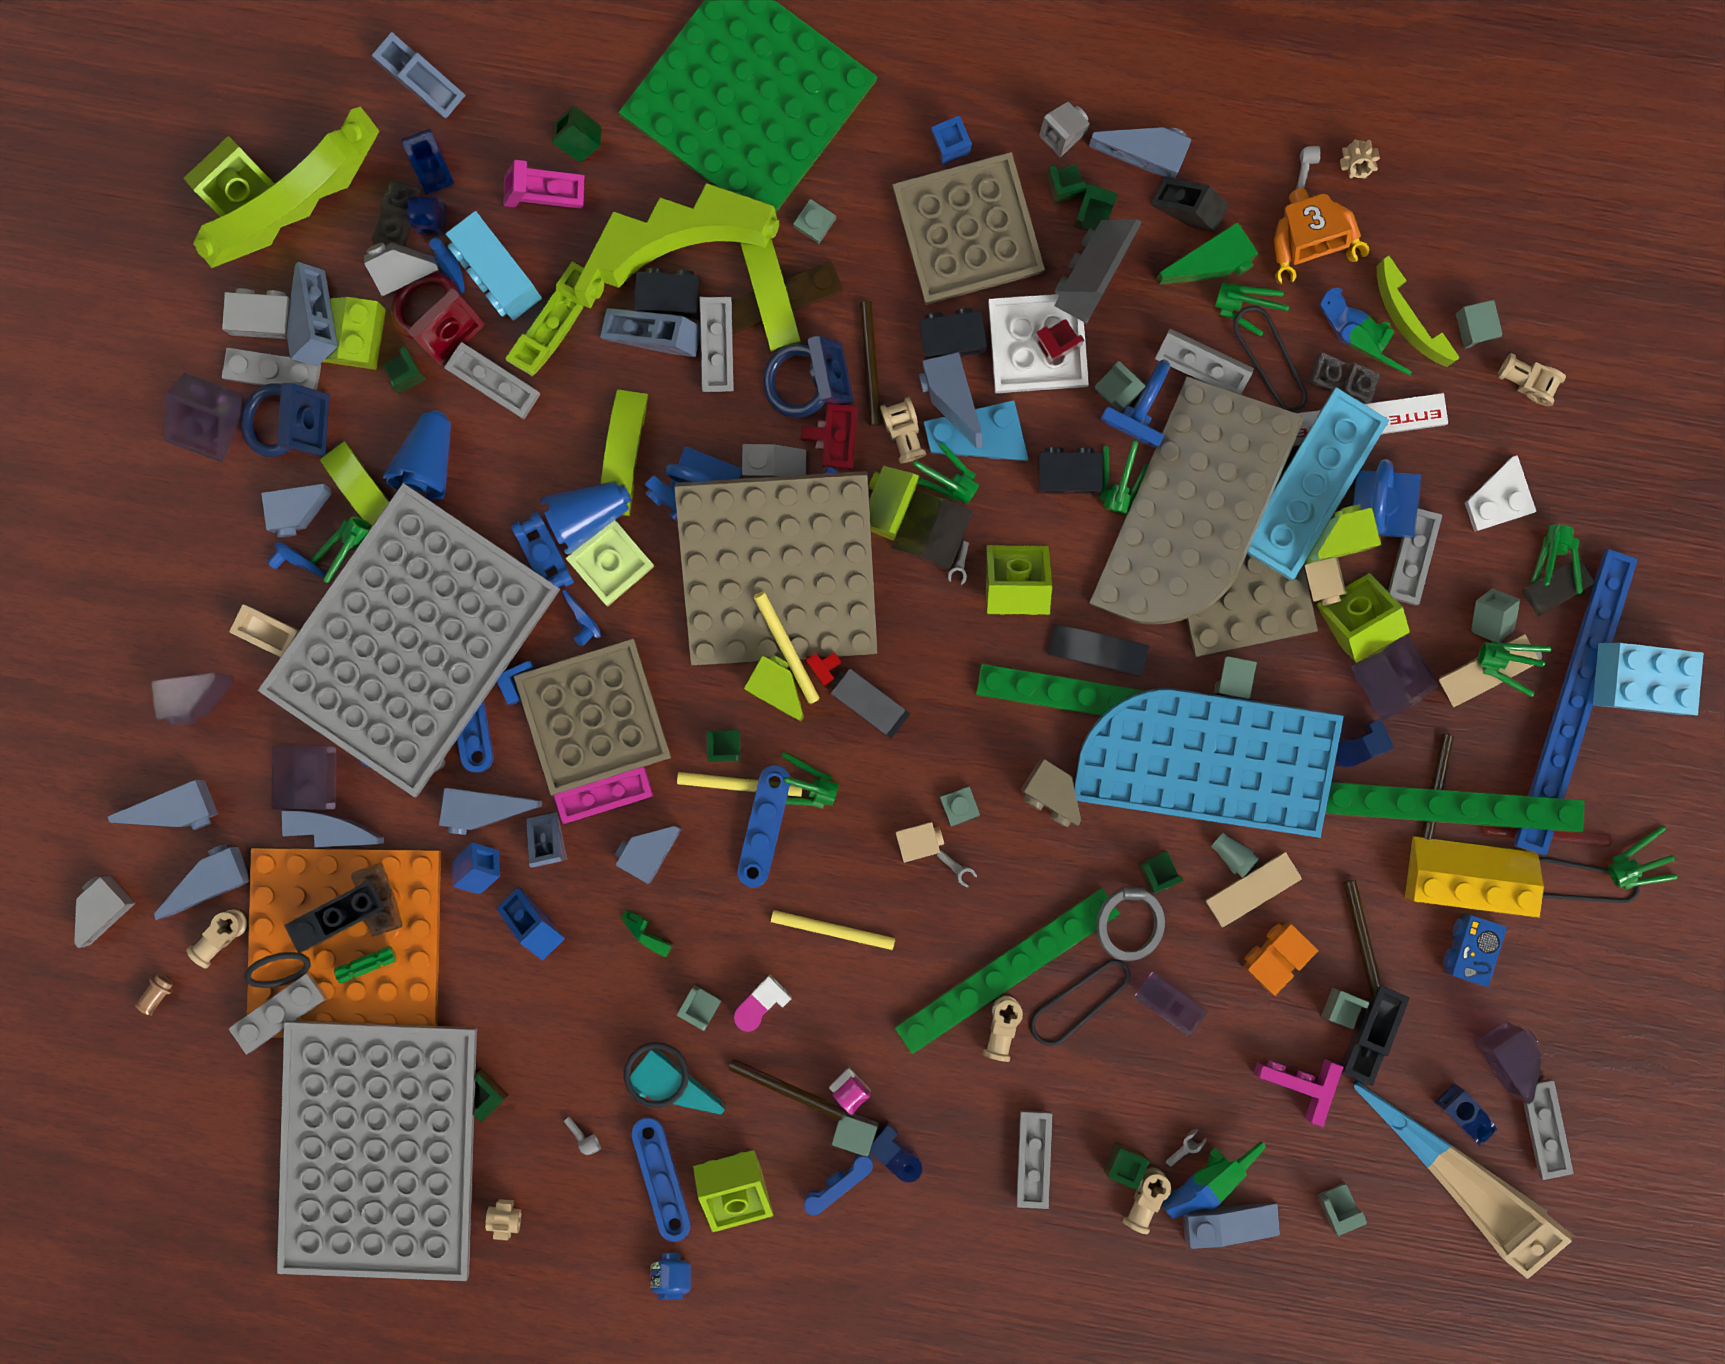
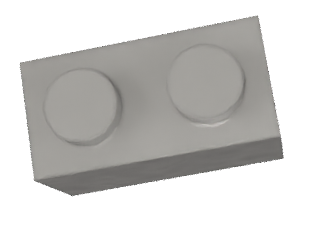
[222,288,290,339]

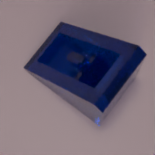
[401,129,455,195]

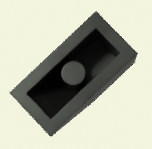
[1151,177,1229,232]

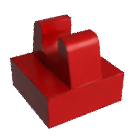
[806,652,842,687]

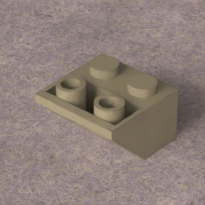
[1020,759,1081,828]

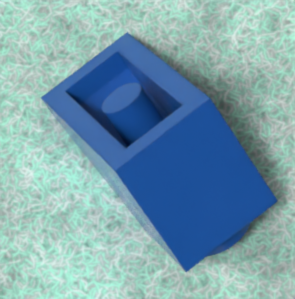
[496,887,565,960]

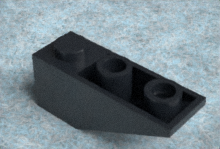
[284,880,385,953]

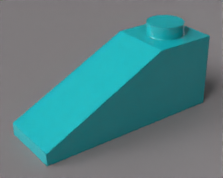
[630,1049,727,1115]

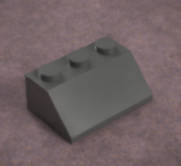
[1054,219,1142,324]

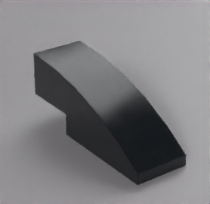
[1047,624,1149,677]
[1340,985,1410,1086]

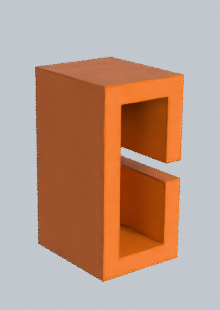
[1242,922,1319,996]

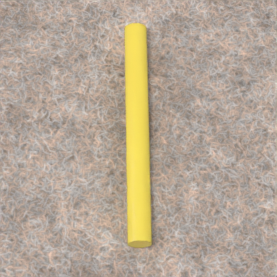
[753,591,820,703]
[677,772,802,797]
[771,910,895,950]

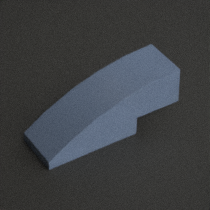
[371,32,465,119]
[281,811,384,847]

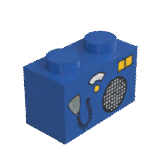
[1443,913,1507,987]

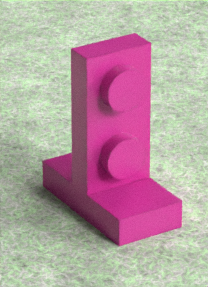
[503,160,584,209]
[1254,1059,1343,1127]

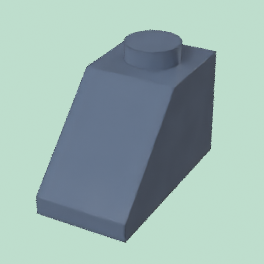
[261,484,332,537]
[615,825,682,884]

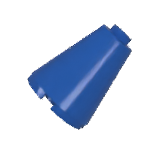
[383,410,451,501]
[540,481,632,555]

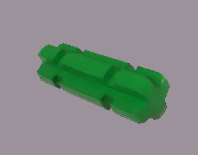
[334,946,397,983]

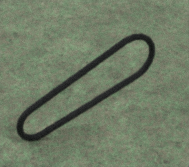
[1233,306,1307,412]
[1539,857,1640,903]
[1030,959,1130,1046]

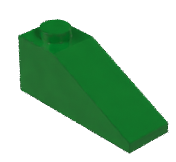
[1156,223,1258,285]

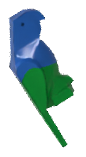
[1318,288,1412,376]
[1161,1141,1266,1219]

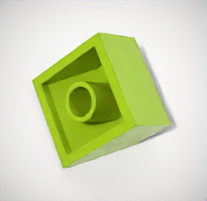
[183,136,275,217]
[322,297,386,370]
[868,466,919,541]
[1304,504,1381,565]
[986,545,1052,615]
[1317,573,1410,663]
[744,654,804,722]
[693,1150,773,1232]

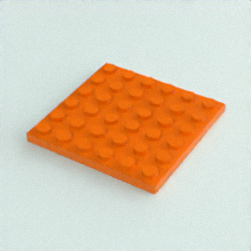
[247,848,441,1038]

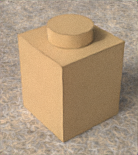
[1305,557,1347,606]
[895,822,944,863]

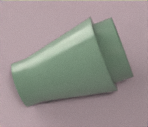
[1211,833,1259,878]

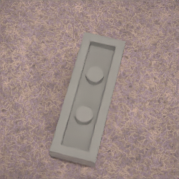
[699,297,734,392]
[1155,329,1254,395]
[444,342,541,420]
[222,348,321,390]
[1388,508,1442,606]
[229,973,327,1055]
[1520,1079,1574,1180]
[1016,1110,1052,1209]

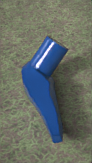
[430,238,465,294]
[267,542,326,578]
[562,589,601,646]

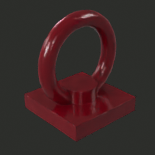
[391,272,486,366]

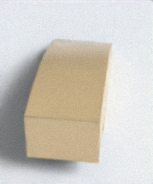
[229,604,300,657]
[1439,634,1539,707]

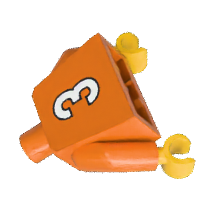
[1274,188,1369,285]

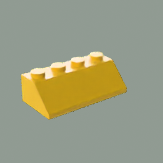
[1405,836,1544,918]

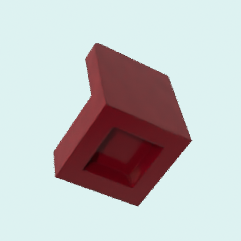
[1034,319,1084,365]

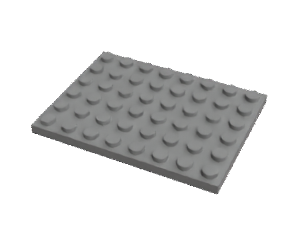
[258,483,560,797]
[277,1020,477,1281]

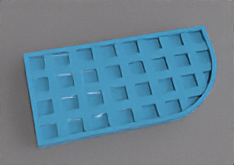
[1074,688,1344,838]

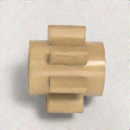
[1340,139,1380,179]
[486,1199,521,1240]

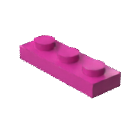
[554,766,654,824]

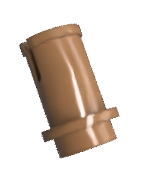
[134,973,173,1016]

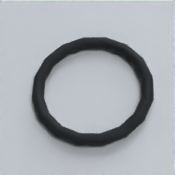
[244,952,311,988]
[623,1042,689,1108]

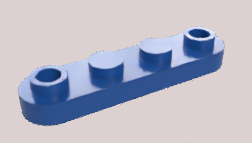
[457,701,494,773]
[737,764,791,887]
[632,1116,691,1242]

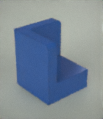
[931,115,972,165]
[497,661,536,705]
[453,842,500,894]

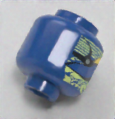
[650,1253,692,1300]

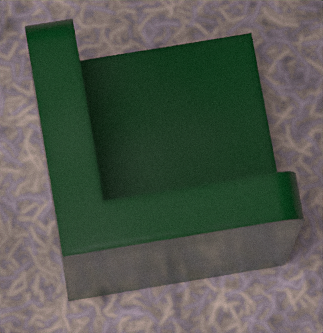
[552,105,602,162]
[1046,164,1087,205]
[1074,184,1118,231]
[382,346,426,394]
[706,730,741,762]
[1138,851,1183,894]
[473,1069,509,1123]
[1104,1142,1149,1190]

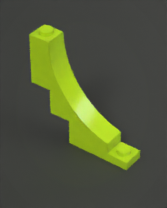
[193,106,379,268]
[573,183,779,308]

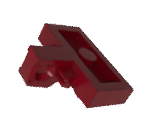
[800,403,858,470]

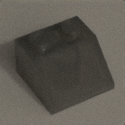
[892,491,974,572]

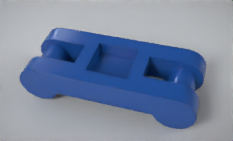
[511,511,574,587]
[804,1154,873,1216]

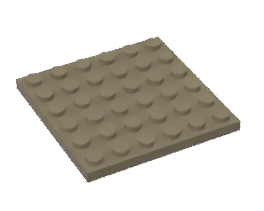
[675,471,878,665]

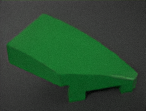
[622,909,673,958]

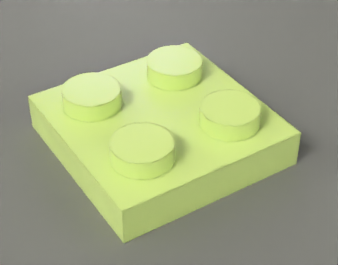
[566,520,655,606]

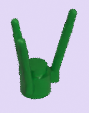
[1215,283,1290,336]
[1099,440,1149,514]
[913,442,980,504]
[310,516,372,583]
[1531,524,1582,594]
[1477,640,1551,697]
[781,752,839,809]
[1608,826,1678,890]

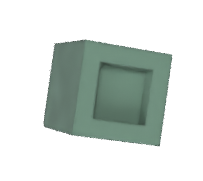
[1455,300,1503,349]
[1095,361,1145,413]
[1471,588,1520,642]
[1214,657,1257,700]
[677,984,722,1031]
[1321,987,1369,1029]
[832,1111,880,1156]
[1317,1183,1367,1236]

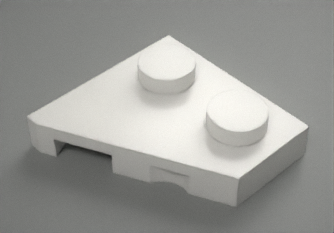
[1465,455,1536,532]

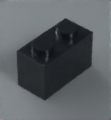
[634,268,701,319]
[919,308,987,360]
[1037,447,1103,494]

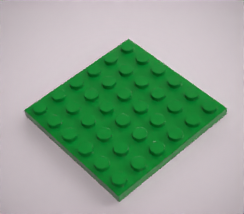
[619,0,877,213]

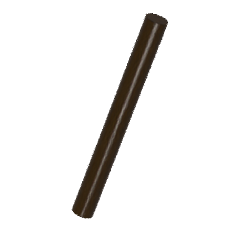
[860,301,881,426]
[1421,734,1454,840]
[1343,880,1382,997]
[729,1059,846,1121]

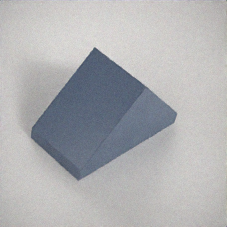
[526,812,567,868]

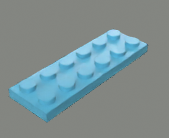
[1247,388,1389,581]

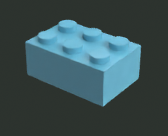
[446,211,542,321]
[1593,643,1704,715]

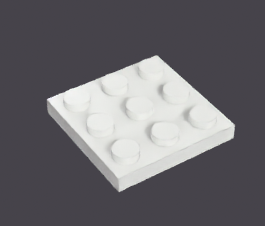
[988,294,1089,393]

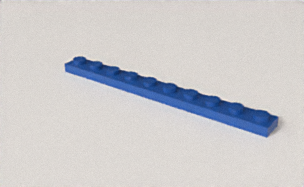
[1513,549,1638,855]

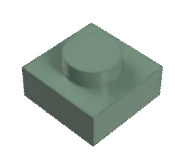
[793,199,836,244]
[940,786,980,827]

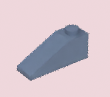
[1088,127,1192,179]
[286,262,338,366]
[600,308,700,357]
[919,352,982,449]
[108,780,218,830]
[439,788,543,835]
[154,844,250,920]
[1183,1202,1280,1249]

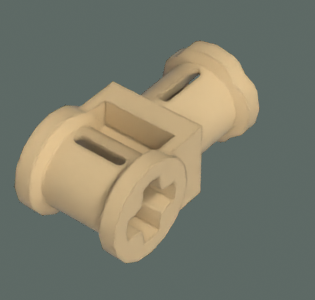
[1497,353,1566,406]
[880,397,926,464]
[186,909,248,968]
[982,996,1023,1062]
[1123,1167,1171,1235]

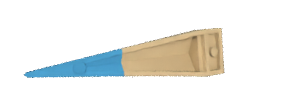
[1354,1081,1572,1279]

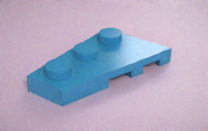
[923,400,1029,462]

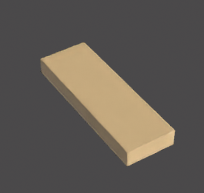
[1204,852,1302,928]

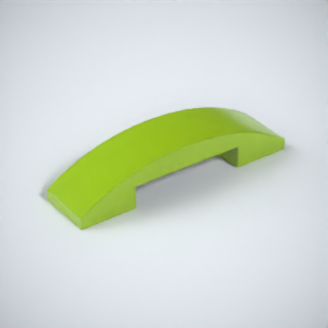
[740,238,801,351]
[1377,256,1460,367]
[506,261,584,376]
[601,389,648,516]
[320,441,390,527]

